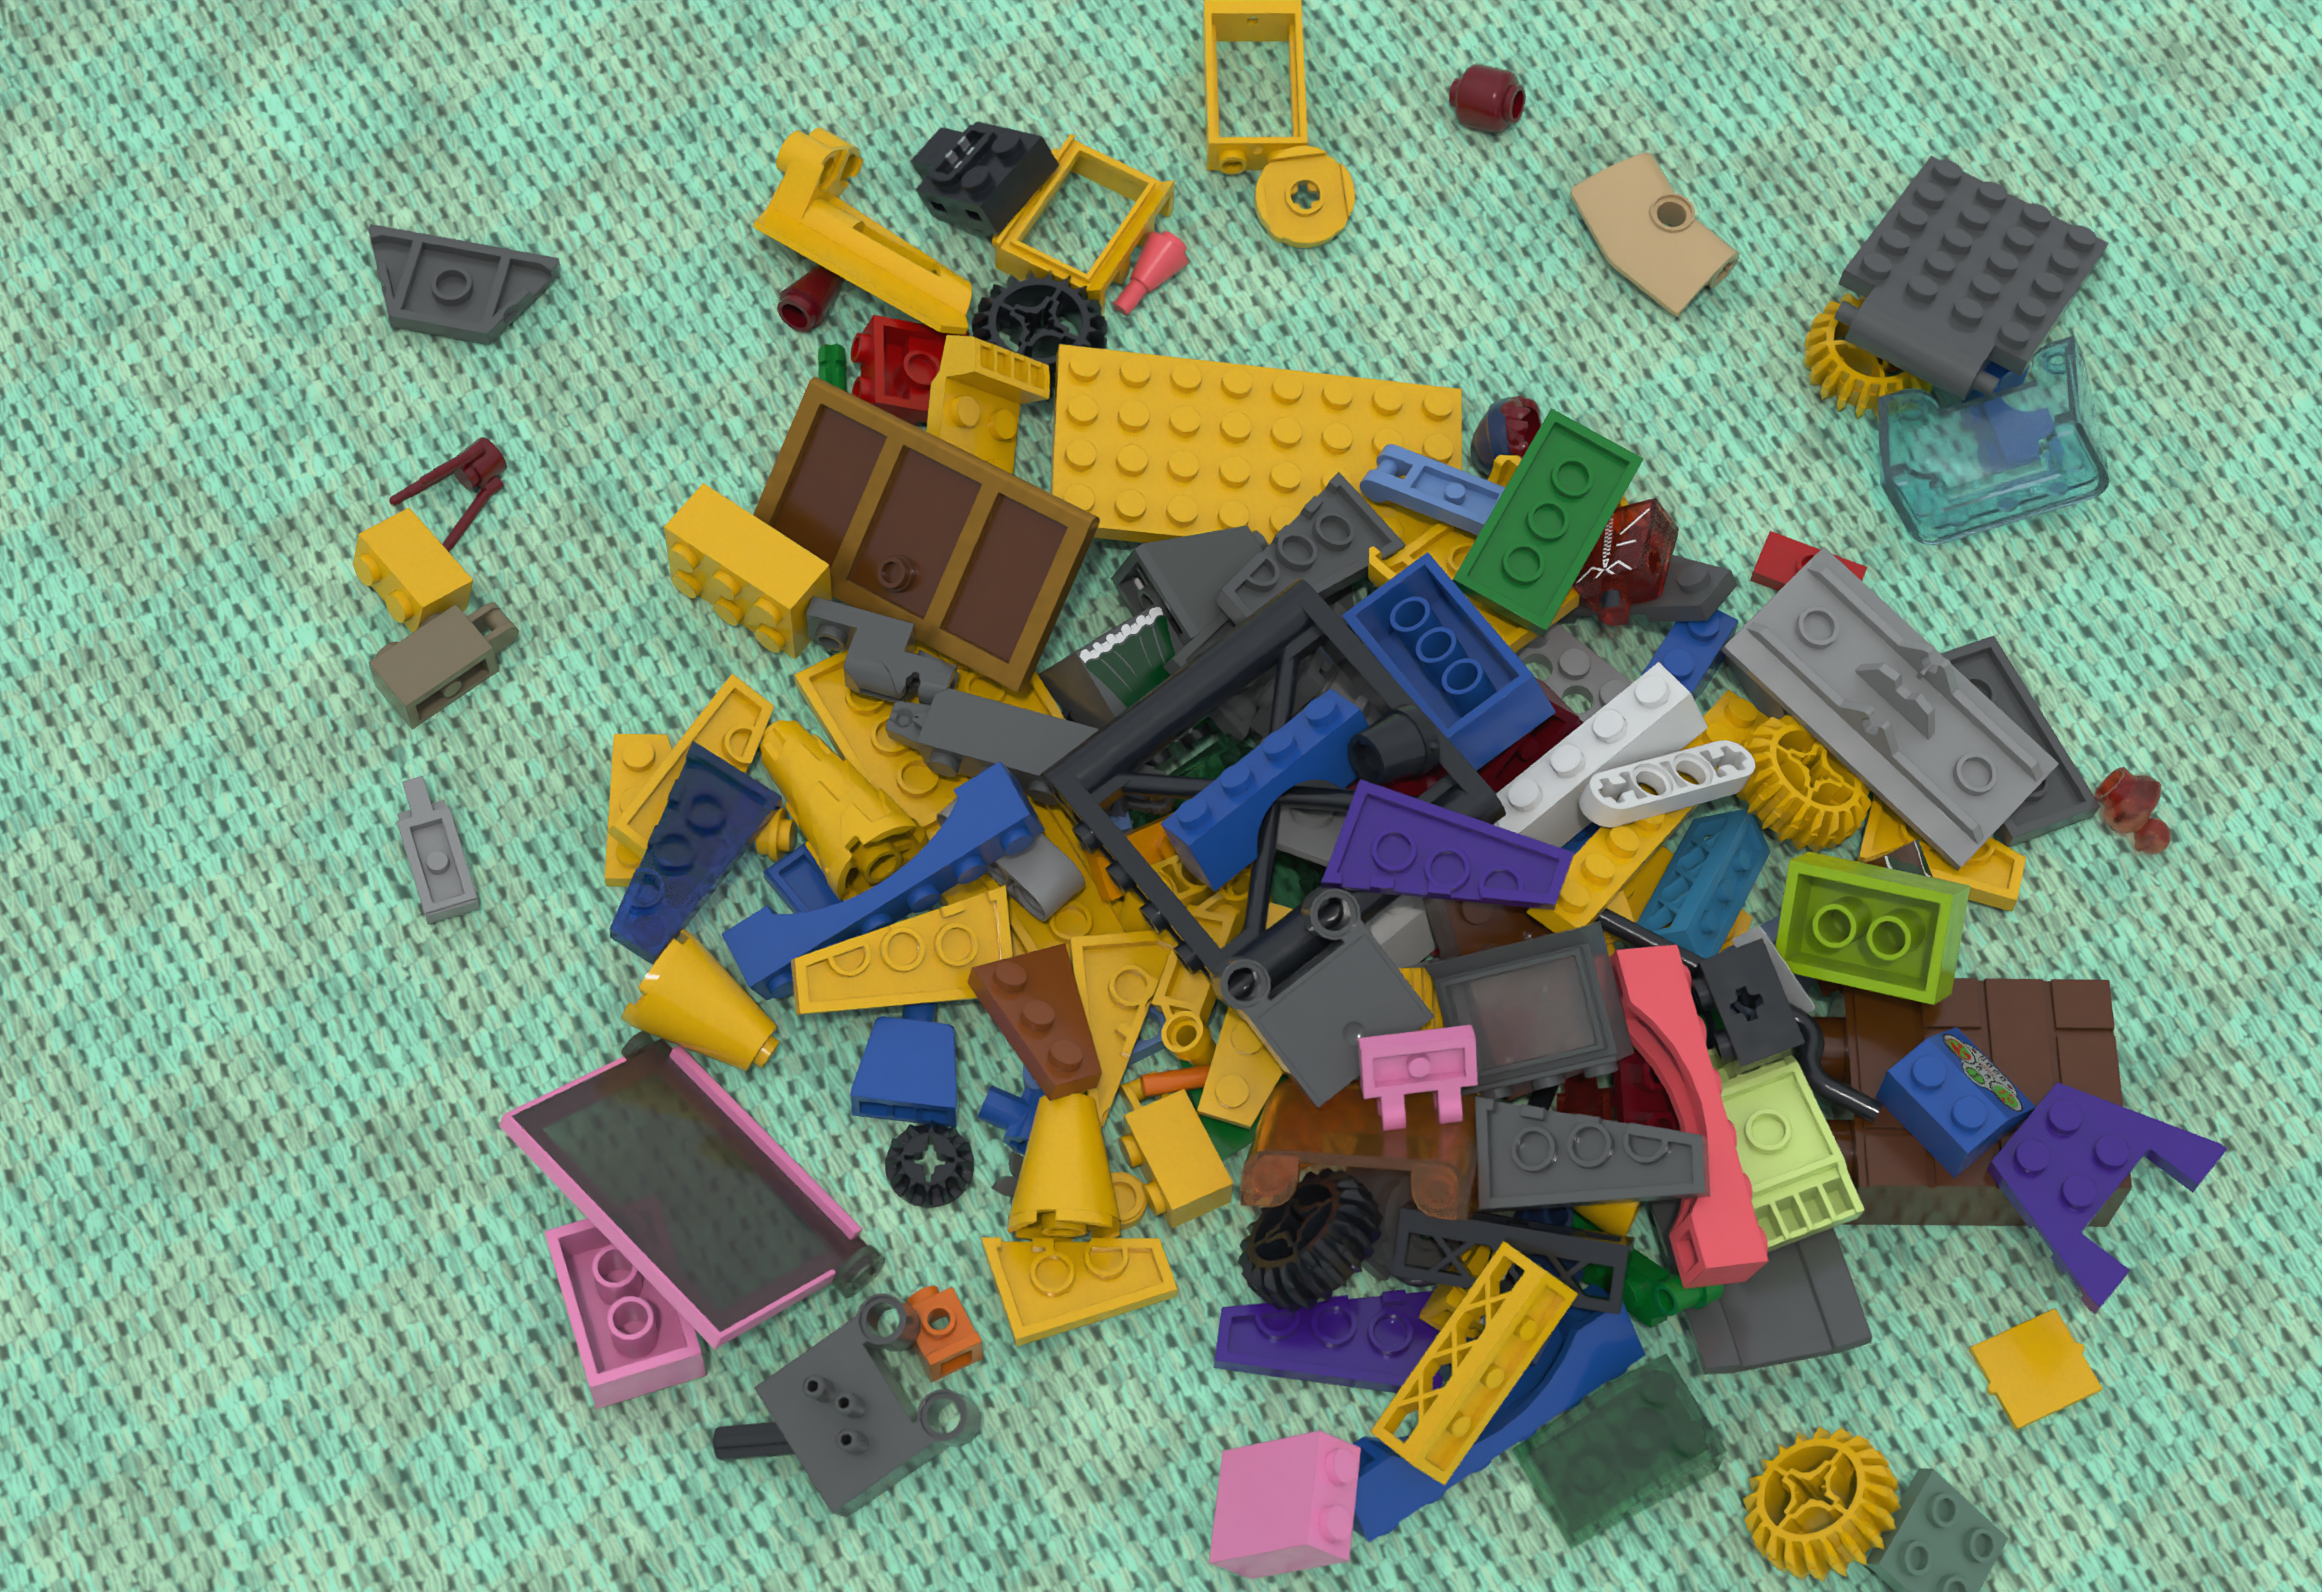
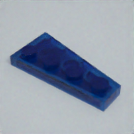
[610,741,782,965]

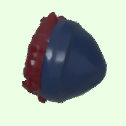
[1470,396,1542,476]

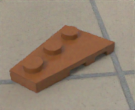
[967,943,1102,1101]

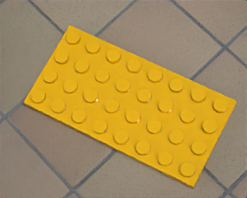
[1050,344,1462,547]

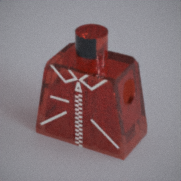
[1573,498,1679,626]

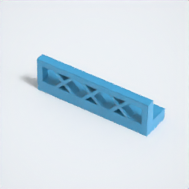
[1630,808,1771,978]

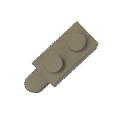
[368,602,519,730]

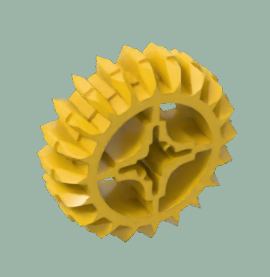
[1804,292,1933,421]
[1736,714,1872,853]
[1743,1426,1901,1582]

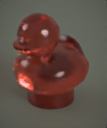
[2094,767,2172,855]

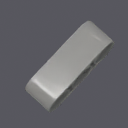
[936,797,1085,921]

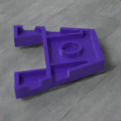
[1987,1082,2227,1315]

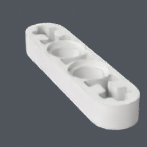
[1579,740,1755,827]

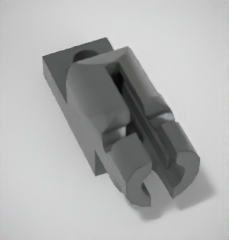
[806,596,959,705]

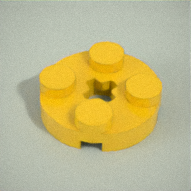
[1254,146,1355,248]

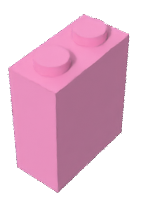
[1209,1430,1361,1579]

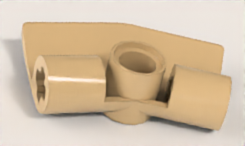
[1570,153,1740,317]

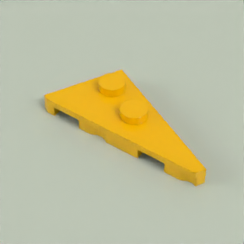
[1069,930,1174,1128]

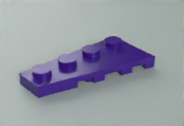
[1321,779,1574,910]
[1214,1287,1443,1393]

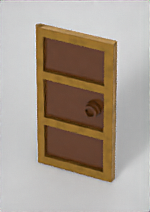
[753,377,1100,693]

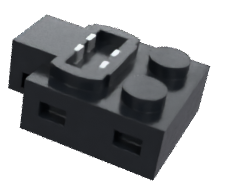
[910,121,1059,234]

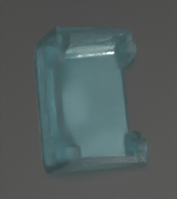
[1878,335,2110,545]

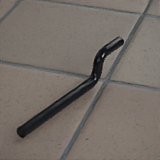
[1593,908,1883,1123]

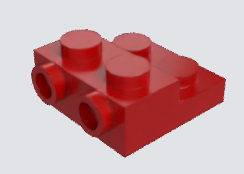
[851,315,969,425]

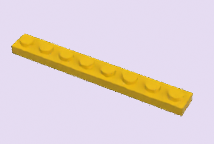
[1527,689,1770,933]

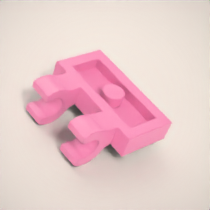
[1358,1025,1478,1131]

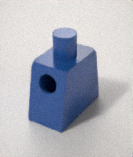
[850,1003,958,1128]

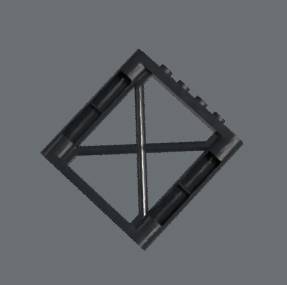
[1041,578,1506,1019]

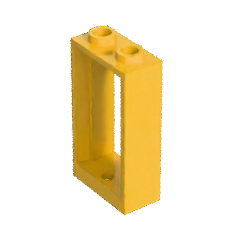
[1202,0,1308,174]

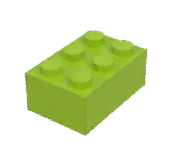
[1775,851,1970,1005]

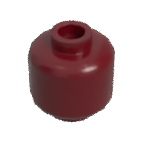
[1449,64,1526,133]

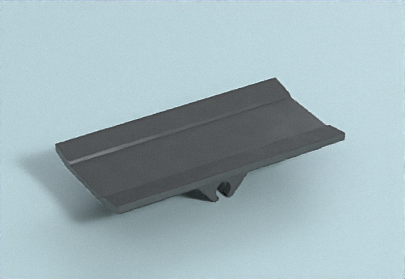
[1613,1087,1872,1374]

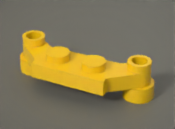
[1151,863,1272,1067]

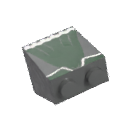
[1038,602,1212,768]

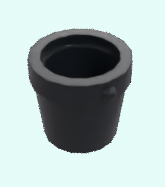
[1348,704,1440,786]

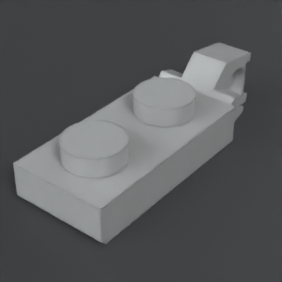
[397,776,480,924]

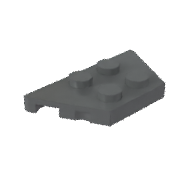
[368,224,561,345]

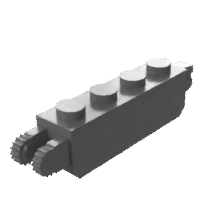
[885,688,1176,818]

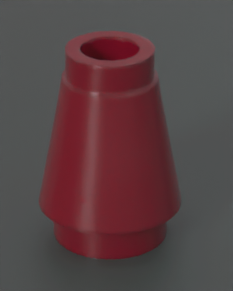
[777,265,845,332]

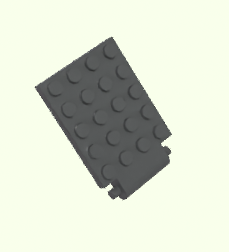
[1834,156,2109,401]

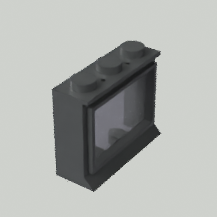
[1424,921,1634,1100]

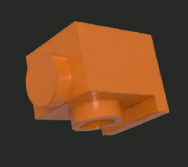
[907,1285,982,1383]

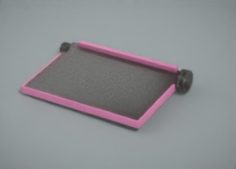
[499,1031,886,1350]

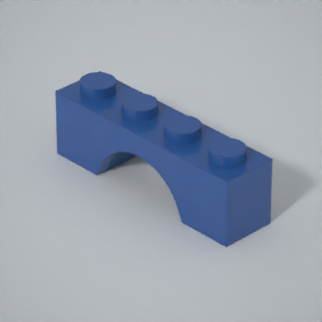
[1160,688,1369,891]

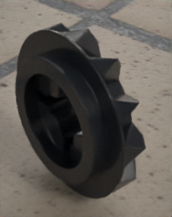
[885,1119,974,1208]

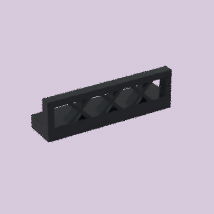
[1392,1200,1635,1314]

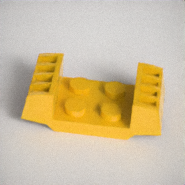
[926,335,1050,474]

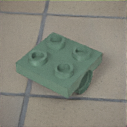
[1866,1468,2009,1592]

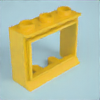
[992,134,1175,315]

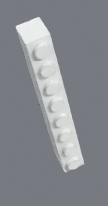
[1365,662,1708,968]

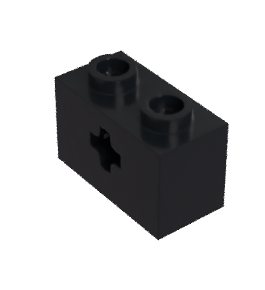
[1691,938,1805,1075]

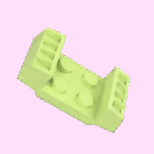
[1708,1048,1865,1252]

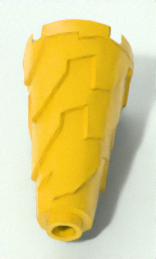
[760,720,929,902]

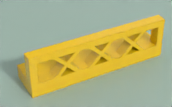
[1370,1241,1578,1485]

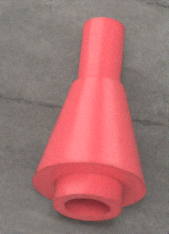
[1112,231,1189,317]

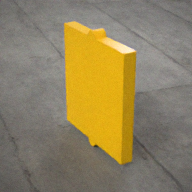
[1969,1308,2103,1431]

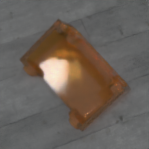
[1240,1078,1480,1221]

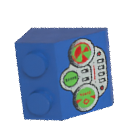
[1875,1027,2036,1179]

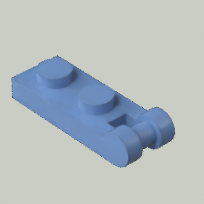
[1359,444,1506,535]

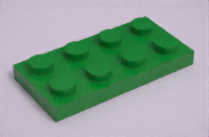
[1452,408,1643,637]

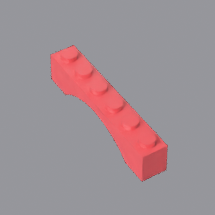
[1610,945,1768,1289]

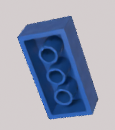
[1342,552,1556,771]

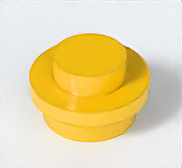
[756,808,796,862]

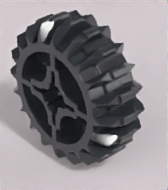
[971,269,1107,401]
[1238,1167,1383,1313]

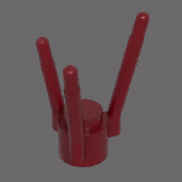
[389,437,507,552]

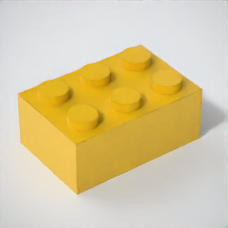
[664,483,832,659]

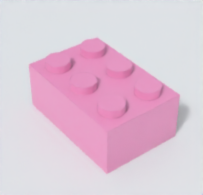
[544,1198,707,1409]

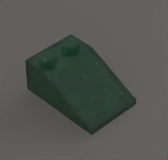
[1512,1353,1727,1549]

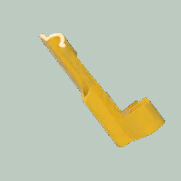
[752,127,972,335]

